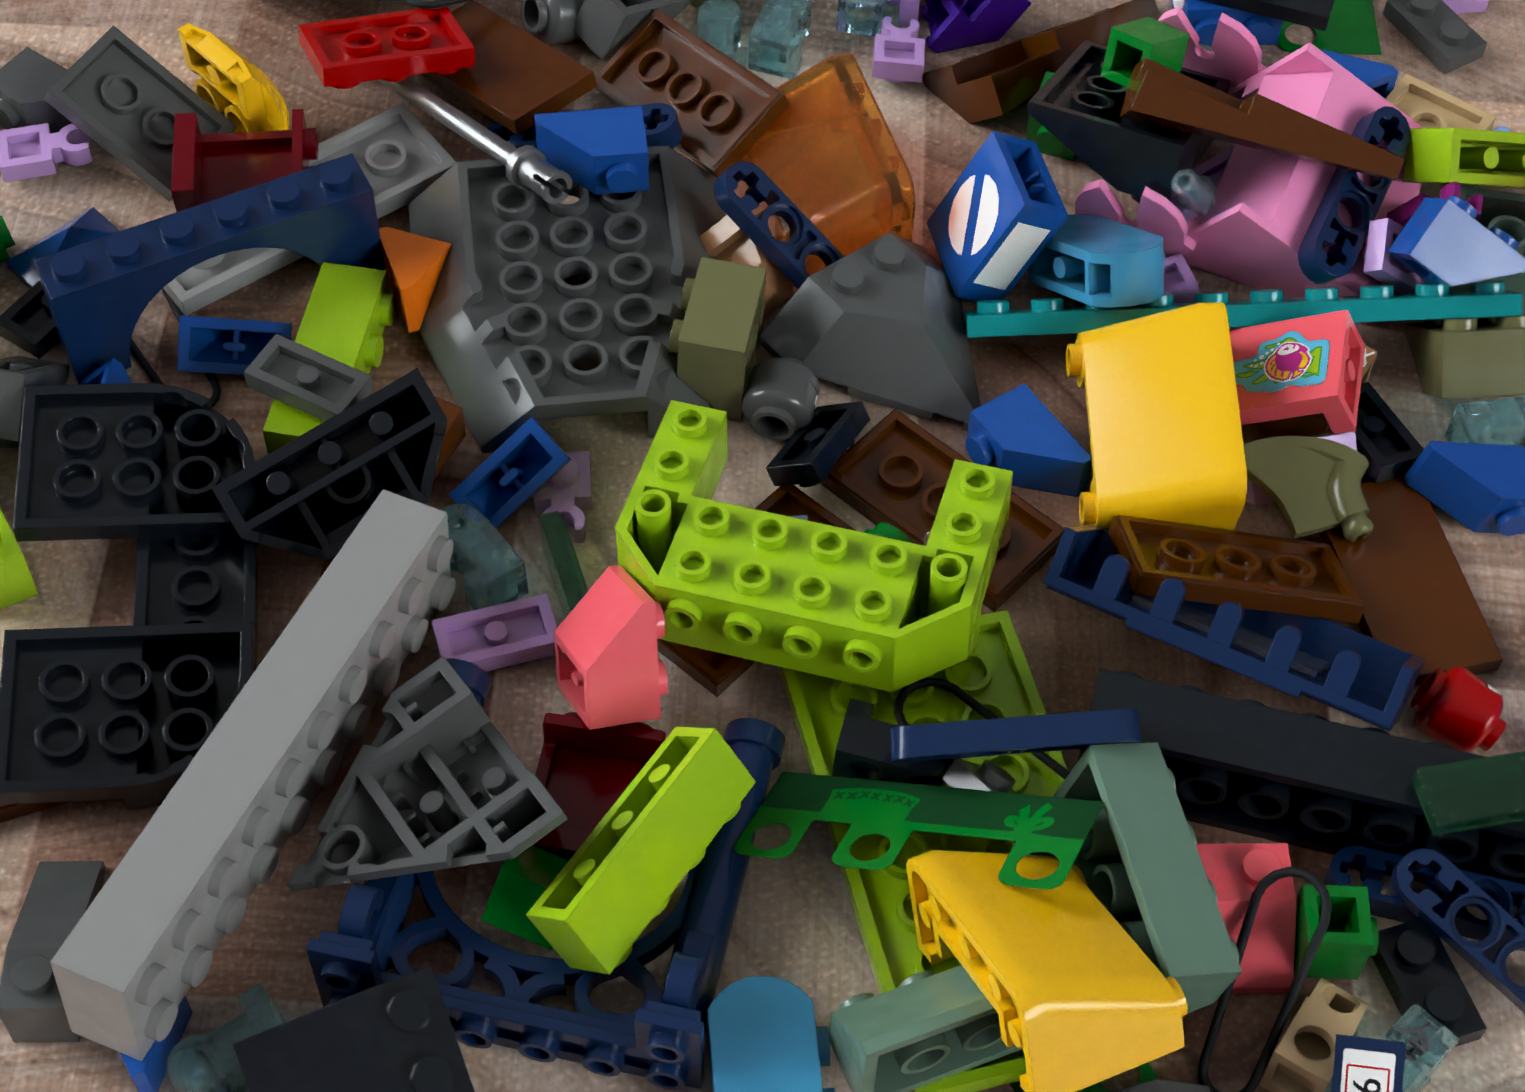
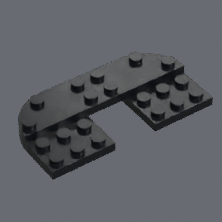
[0,383,259,810]

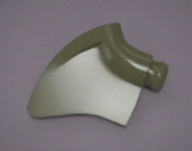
[1244,436,1374,542]

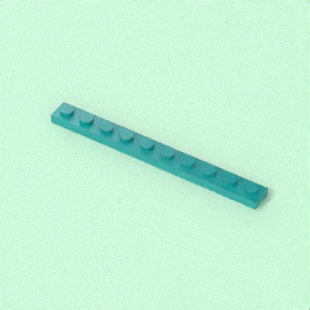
[965,280,1522,338]

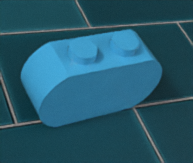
[1028,214,1165,307]
[707,976,835,1092]

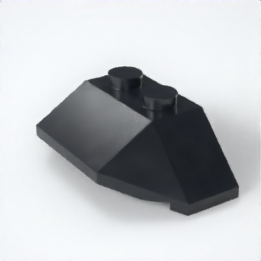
[211,368,448,561]

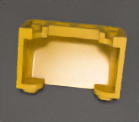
[1066,302,1247,531]
[906,850,1188,1092]

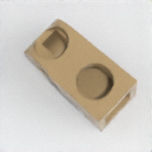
[1259,977,1369,1092]

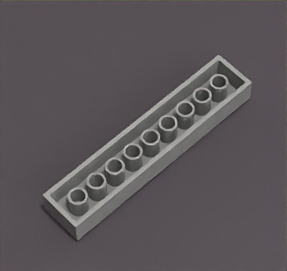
[50,489,456,1062]

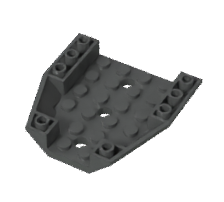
[409,146,726,453]

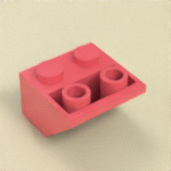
[554,565,668,730]

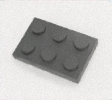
[44,25,237,201]

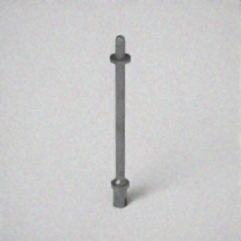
[377,77,572,204]

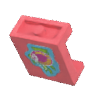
[1230,310,1365,434]

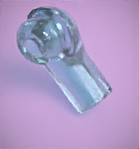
[1171,169,1217,216]

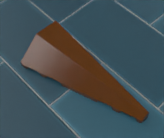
[922,0,1158,123]
[1120,58,1405,180]

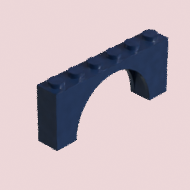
[34,153,385,385]

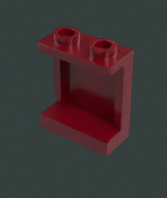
[171,109,319,212]
[533,712,666,860]

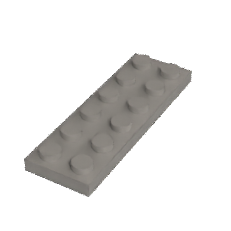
[163,103,457,316]

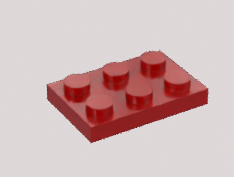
[298,6,475,89]

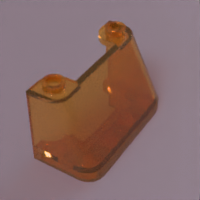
[739,52,916,287]

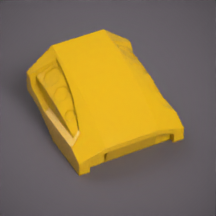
[178,23,290,133]

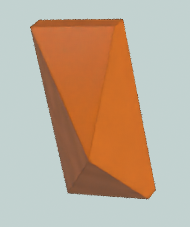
[379,227,451,333]

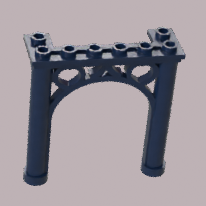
[306,658,786,1090]

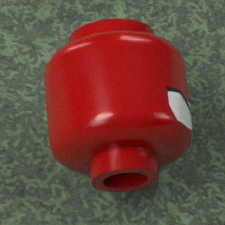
[1410,666,1506,753]

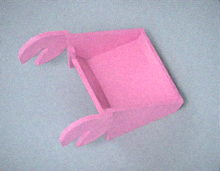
[1075,7,1423,325]

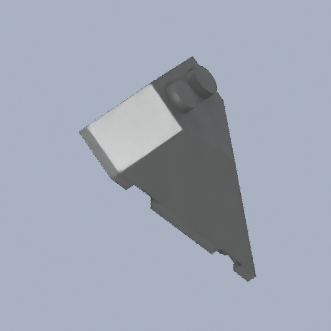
[759,232,981,431]
[287,656,568,891]

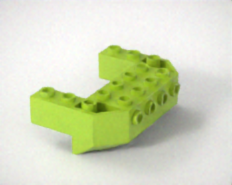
[615,400,1013,692]

